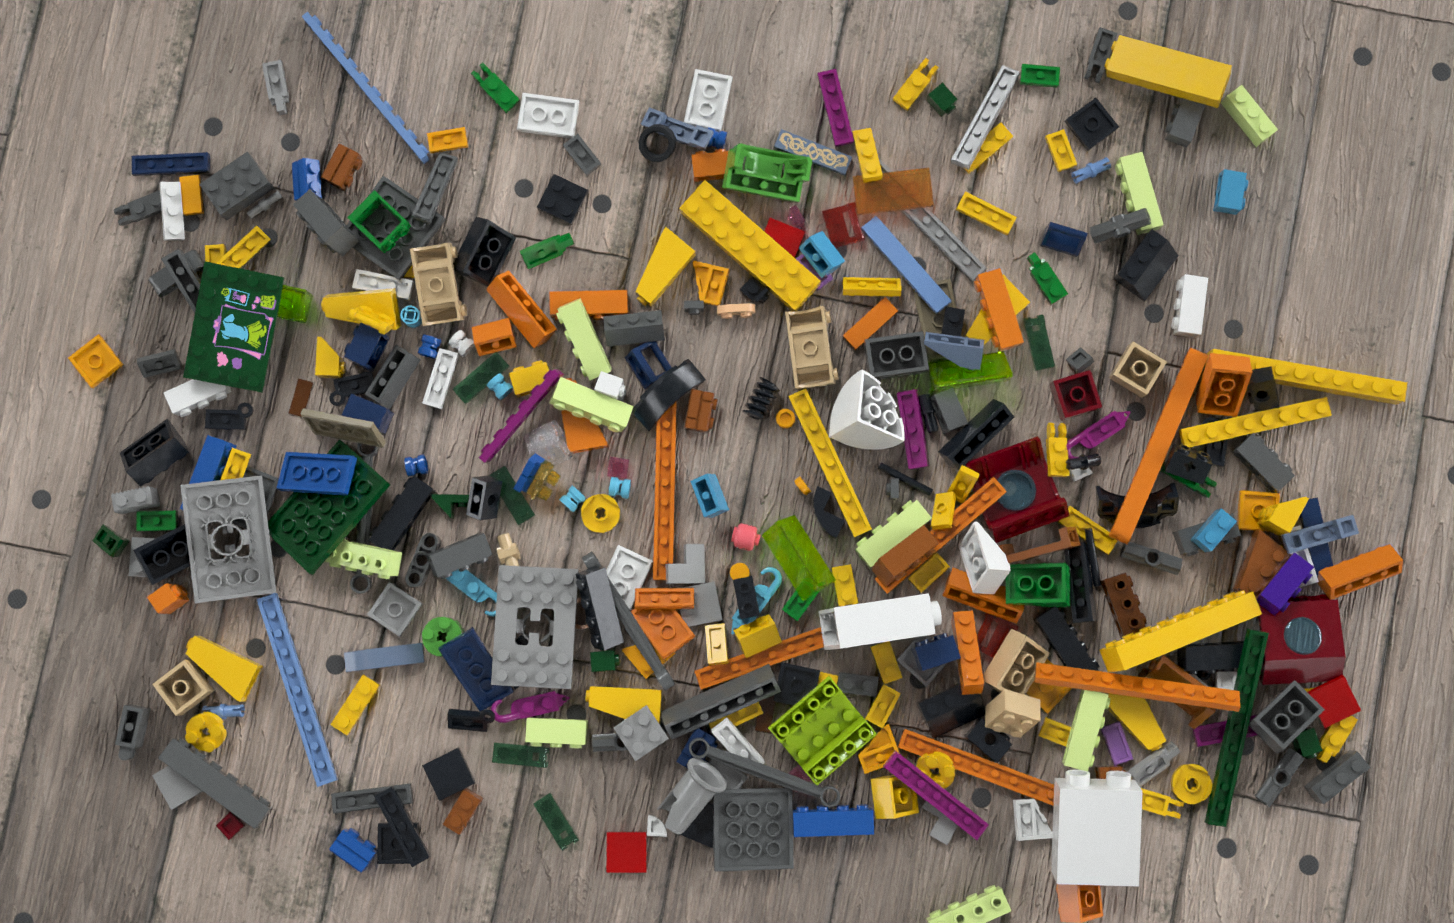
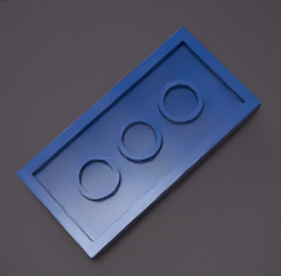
[277,452,357,495]

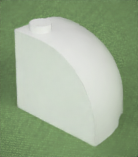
[829,370,904,450]

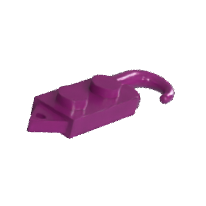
[1067,410,1130,459]
[491,691,569,723]

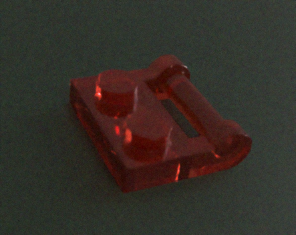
[822,202,865,248]
[977,613,1019,658]

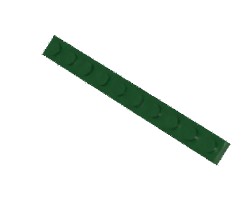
[1204,629,1269,827]

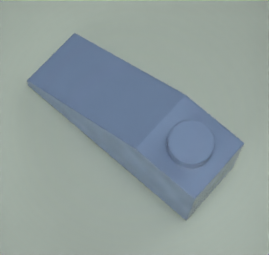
[924,332,984,370]

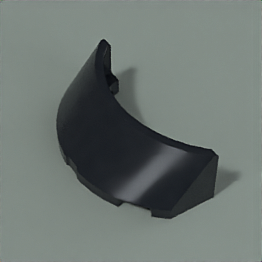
[632,359,706,431]
[1095,483,1179,528]

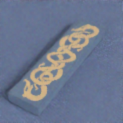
[774,129,852,176]

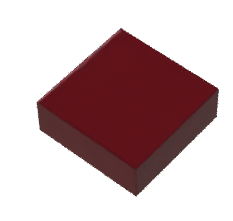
[216,812,245,840]

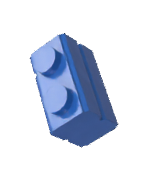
[292,158,322,201]
[329,828,377,873]

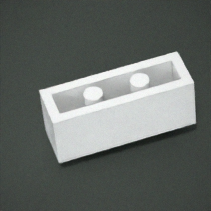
[1171,274,1208,338]
[164,379,232,417]

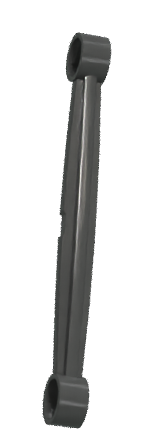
[350,443,379,594]
[582,551,675,691]
[689,737,840,807]

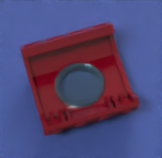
[965,436,1070,543]
[1257,594,1346,685]

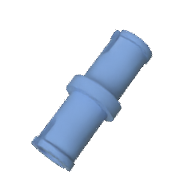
[1071,157,1111,184]
[202,704,245,719]

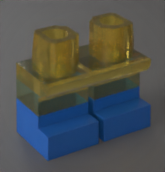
[513,453,561,501]

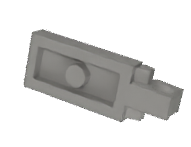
[262,60,289,115]
[1128,741,1180,787]

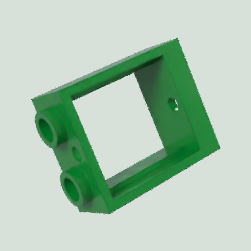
[347,190,411,253]

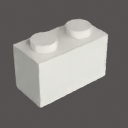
[594,371,626,402]

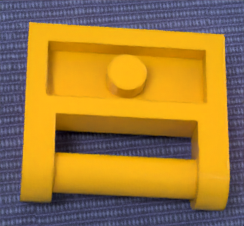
[347,306,394,335]

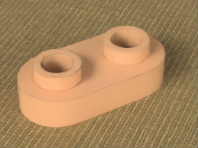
[717,303,756,319]

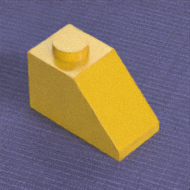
[315,336,346,378]

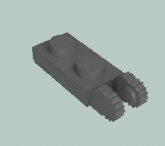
[1084,27,1118,83]
[114,190,162,226]

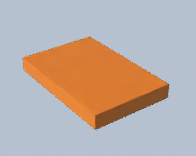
[631,609,696,660]

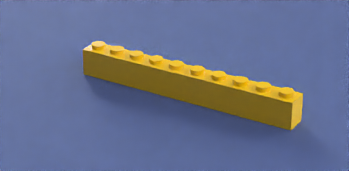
[1205,349,1408,405]

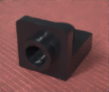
[740,276,770,306]

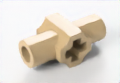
[496,533,521,566]

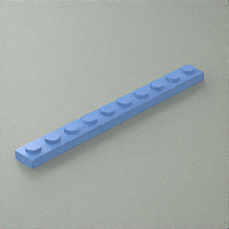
[302,12,430,164]
[257,593,338,787]

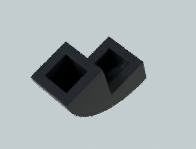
[813,486,845,539]

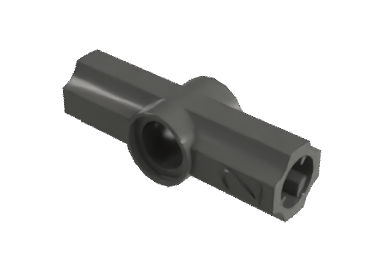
[1090,208,1151,244]
[1120,541,1183,575]
[592,733,628,752]
[1254,748,1304,807]

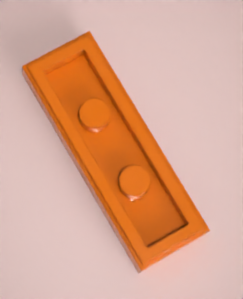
[842,297,898,351]
[635,588,694,609]

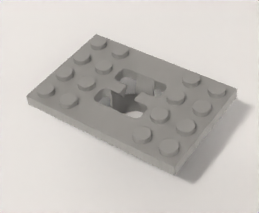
[180,475,276,603]
[491,565,579,689]

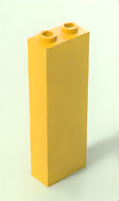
[1104,35,1232,108]

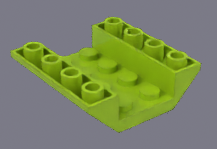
[768,676,877,785]

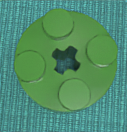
[422,617,465,657]

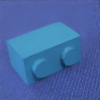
[1213,169,1248,215]
[799,231,845,278]
[690,473,729,518]
[1190,508,1237,553]

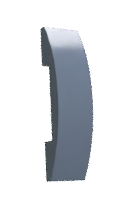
[641,107,714,149]
[1282,515,1359,554]
[344,643,425,672]

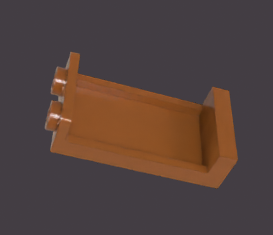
[998,526,1081,564]
[1138,655,1217,729]

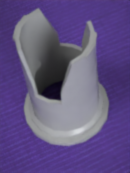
[657,758,727,834]

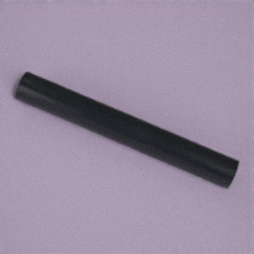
[878,462,933,496]
[1084,528,1101,587]

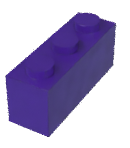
[1256,552,1314,616]

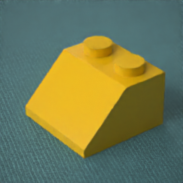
[1257,497,1309,536]
[871,775,919,819]

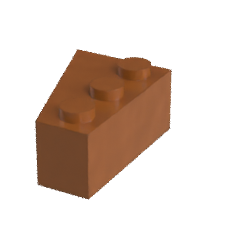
[871,525,939,588]
[1233,530,1291,599]

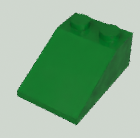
[1006,563,1070,607]

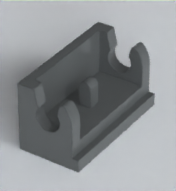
[930,388,968,434]

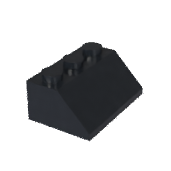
[453,217,516,287]
[1114,229,1179,302]
[120,419,189,487]
[133,524,190,585]
[916,683,985,739]

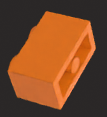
[692,149,728,182]
[472,318,517,356]
[147,583,189,614]

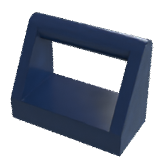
[1040,222,1088,257]
[624,341,672,390]

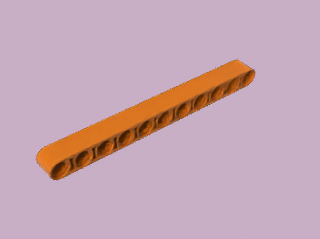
[1108,347,1208,545]

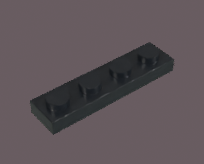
[374,786,431,867]

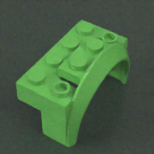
[722,143,812,203]

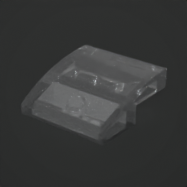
[524,420,573,473]

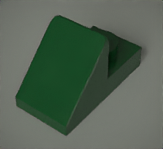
[432,494,469,519]
[92,524,130,557]

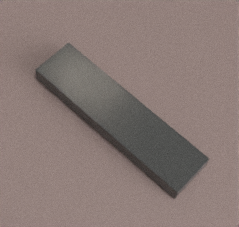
[412,152,458,224]
[331,783,413,814]

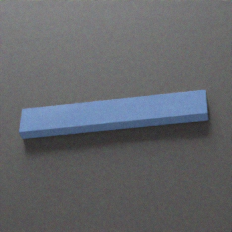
[861,216,951,314]

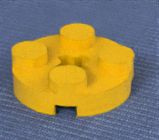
[581,494,620,533]
[185,712,227,752]
[916,752,955,789]
[1171,764,1212,804]

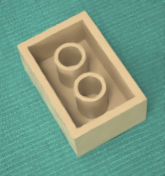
[983,629,1050,695]

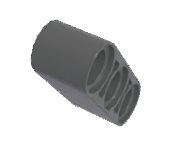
[148,250,204,297]
[405,533,441,588]

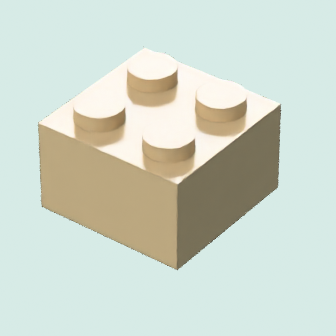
[1109,342,1167,398]
[152,659,215,716]
[985,689,1041,738]

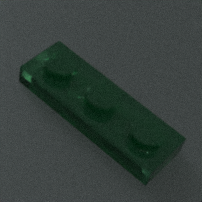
[452,352,510,404]
[488,466,536,526]

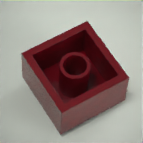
[1049,370,1102,421]

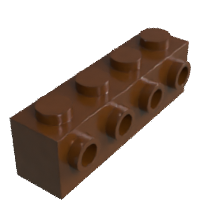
[1101,573,1147,639]

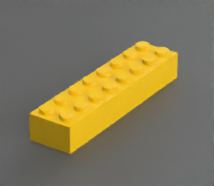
[679,180,821,311]
[1099,590,1262,672]

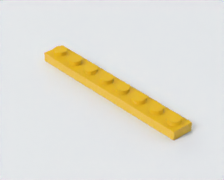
[788,388,872,538]
[1178,397,1332,448]

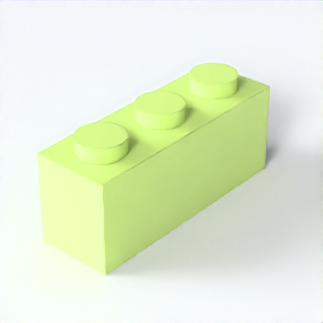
[1221,85,1278,147]
[525,717,588,748]

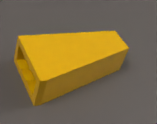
[635,227,696,307]
[965,274,1030,345]
[321,288,402,330]
[185,636,263,702]
[585,686,662,724]
[1108,693,1166,751]

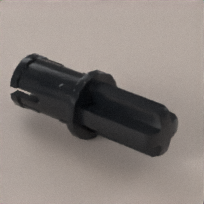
[918,394,939,433]
[1066,454,1101,470]

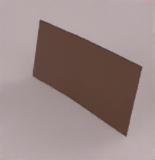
[288,378,313,417]
[755,695,775,733]

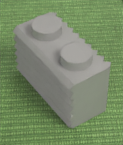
[111,486,160,514]

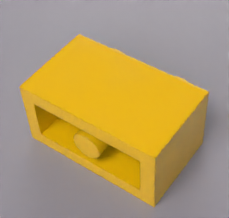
[509,360,555,398]
[733,614,782,658]

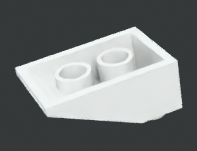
[958,522,1011,594]

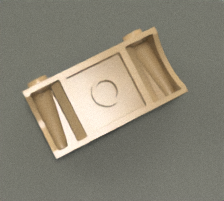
[410,243,467,326]
[785,306,839,390]

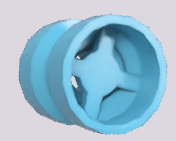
[400,305,422,328]
[487,373,513,400]
[608,477,631,499]
[559,485,586,512]

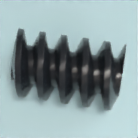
[742,377,780,420]

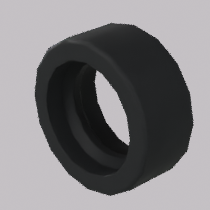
[638,124,676,162]

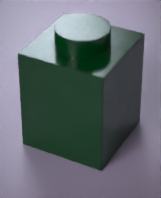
[926,82,958,117]
[590,650,620,672]
[1292,727,1323,759]

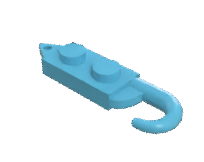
[731,567,782,634]
[446,569,497,617]

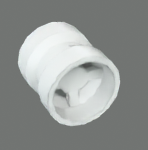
[448,330,475,357]

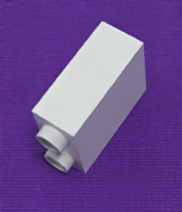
[818,593,942,650]
[1051,770,1142,886]

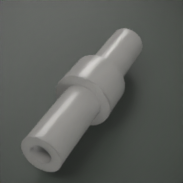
[247,191,283,219]

